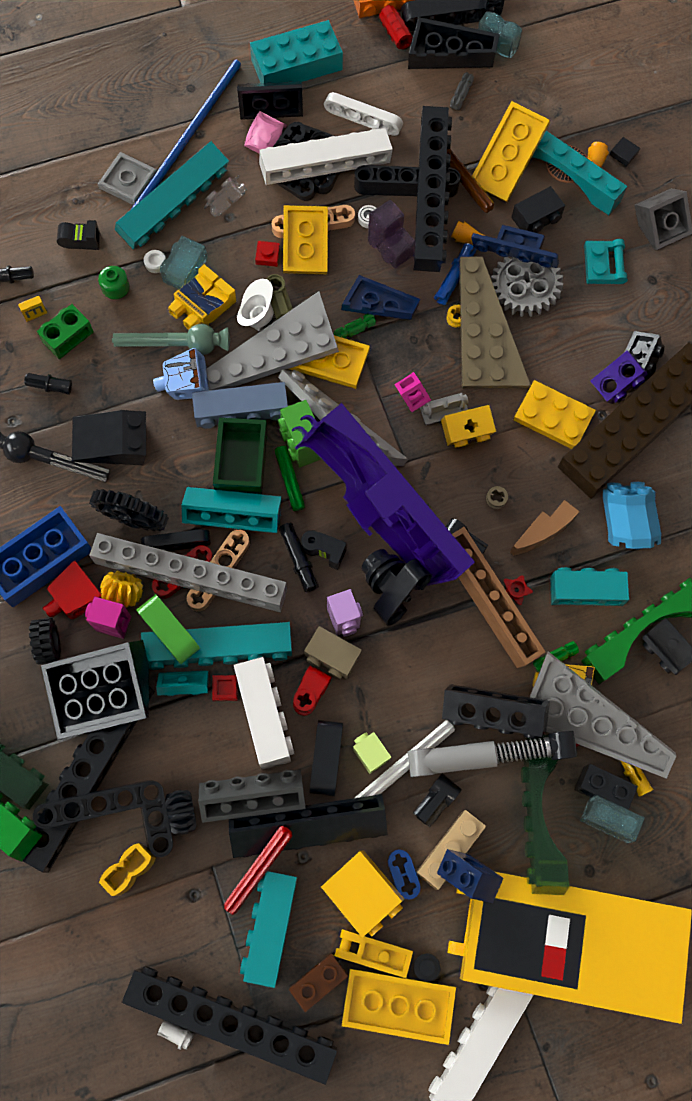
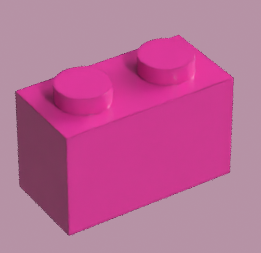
[85,596,132,639]

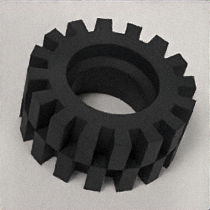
[29,617,61,665]

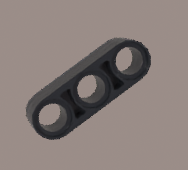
[310,720,343,796]

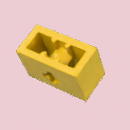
[441,405,496,448]

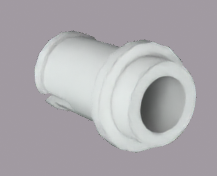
[157,1020,194,1050]

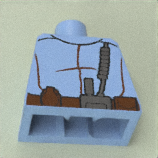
[153,348,209,400]

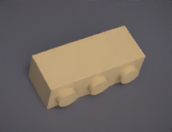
[416,810,486,890]

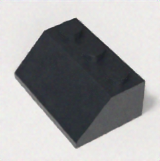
[237,81,303,120]

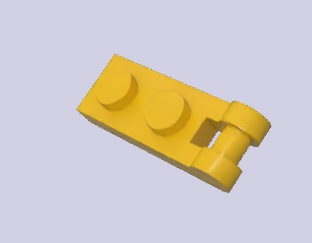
[334,929,413,978]

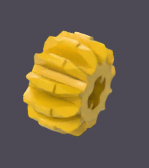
[100,571,143,608]

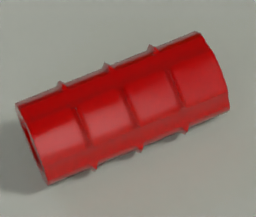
[379,5,413,49]

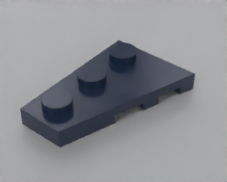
[341,275,420,320]

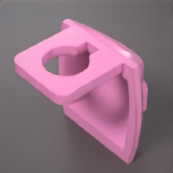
[244,111,287,154]

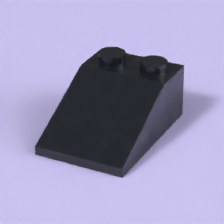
[72,410,146,465]

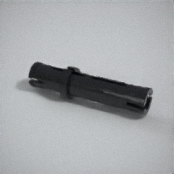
[278,522,319,593]

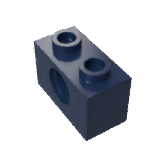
[437,849,503,903]

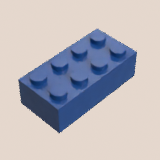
[0,506,92,607]

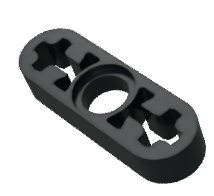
[140,529,211,551]

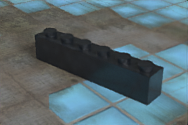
[229,794,388,858]

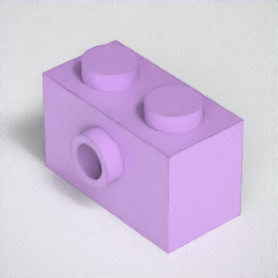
[327,589,363,636]

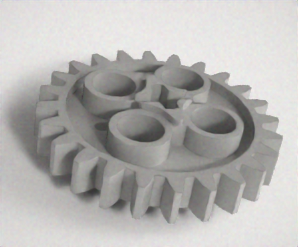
[491,257,563,317]

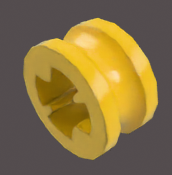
[446,305,461,328]

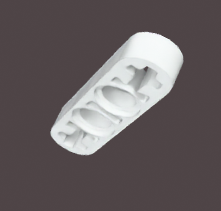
[324,92,403,136]

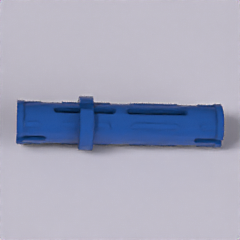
[434,243,477,305]

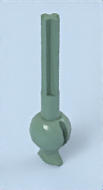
[112,324,230,355]

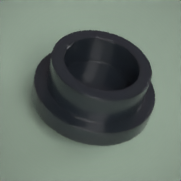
[414,953,440,982]

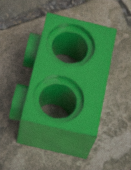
[37,304,94,359]

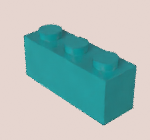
[550,567,629,606]

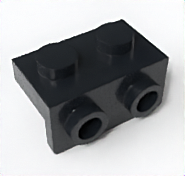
[642,618,692,675]

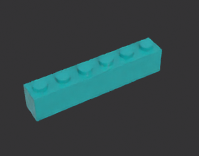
[115,141,229,249]
[141,622,292,670]

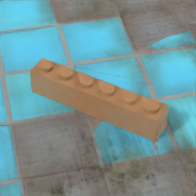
[452,527,545,668]

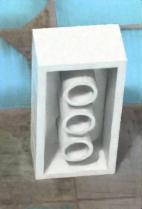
[234,657,294,770]

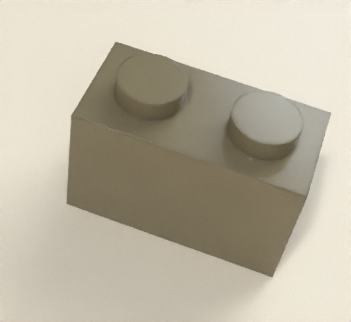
[304,626,362,680]

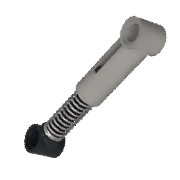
[407,731,578,777]

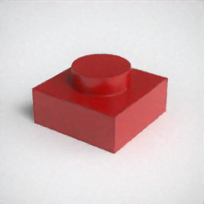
[255,241,280,267]

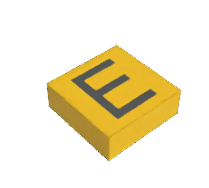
[18,296,47,322]

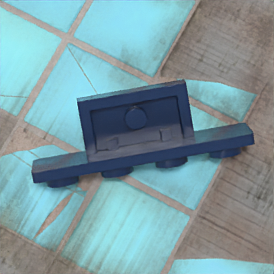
[471,225,559,268]

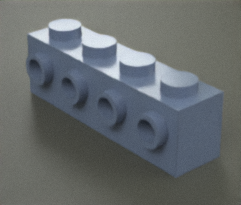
[192,382,288,429]

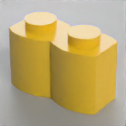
[99,843,156,896]

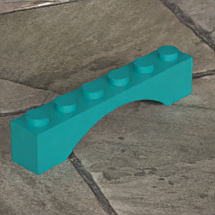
[532,131,627,216]

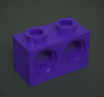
[591,351,648,404]

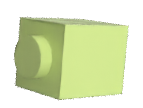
[353,732,391,774]

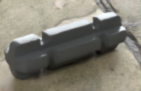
[450,72,474,110]

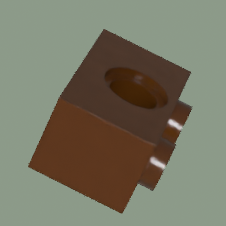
[289,952,348,1012]

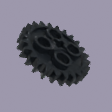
[89,489,169,532]

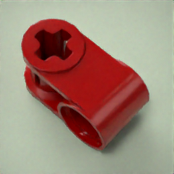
[293,666,332,716]

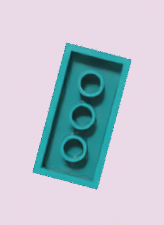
[250,20,343,83]

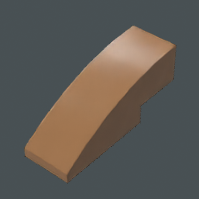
[510,500,580,556]

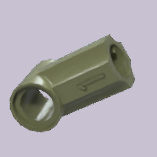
[266,274,293,320]

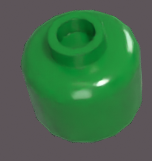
[98,266,130,300]

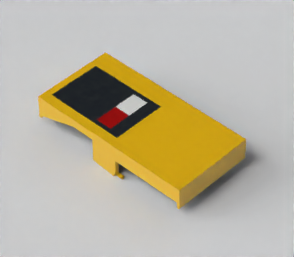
[447,872,692,1024]

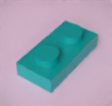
[156,671,209,696]

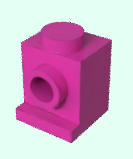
[394,372,431,412]

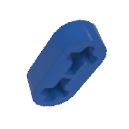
[387,850,420,900]

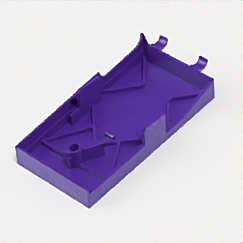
[292,403,475,586]

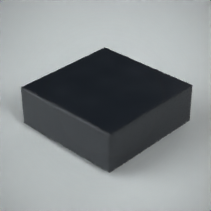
[609,137,640,167]

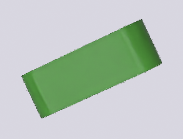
[136,594,201,664]

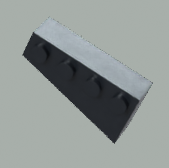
[408,17,500,69]

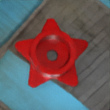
[504,575,533,606]

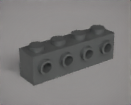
[198,770,306,823]

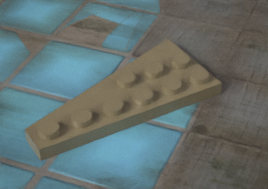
[459,257,531,389]

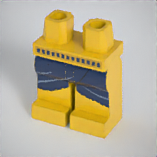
[168,264,236,330]

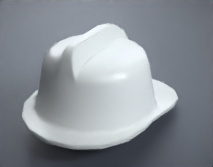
[237,279,274,331]

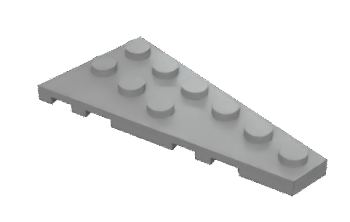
[206,291,339,391]
[278,370,408,466]
[521,651,676,779]

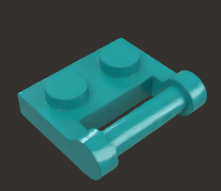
[584,239,628,284]

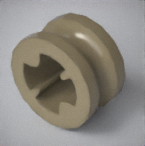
[486,486,508,509]

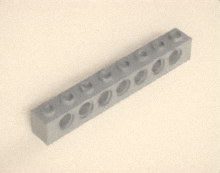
[89,533,287,613]

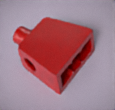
[42,561,102,620]

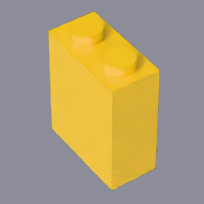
[321,850,405,938]

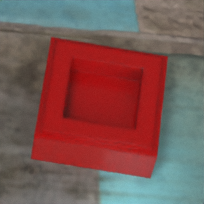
[212,675,238,701]

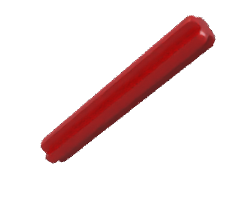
[224,826,292,915]

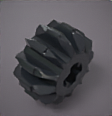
[165,790,197,835]

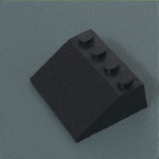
[41,640,149,739]

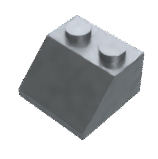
[635,188,692,250]

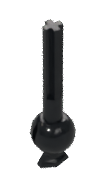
[0,431,110,482]

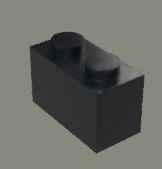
[511,186,565,233]

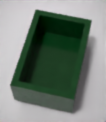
[213,417,268,495]

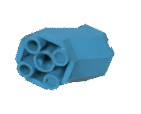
[603,482,661,549]

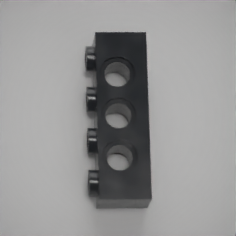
[442,684,550,739]

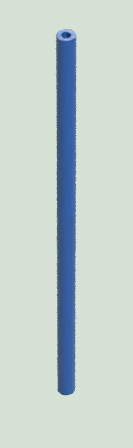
[131,60,241,209]

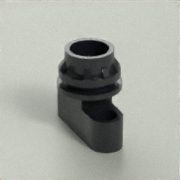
[361,549,432,626]

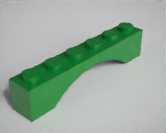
[581,577,692,685]

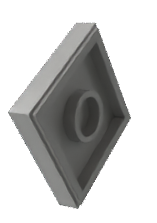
[98,152,157,205]

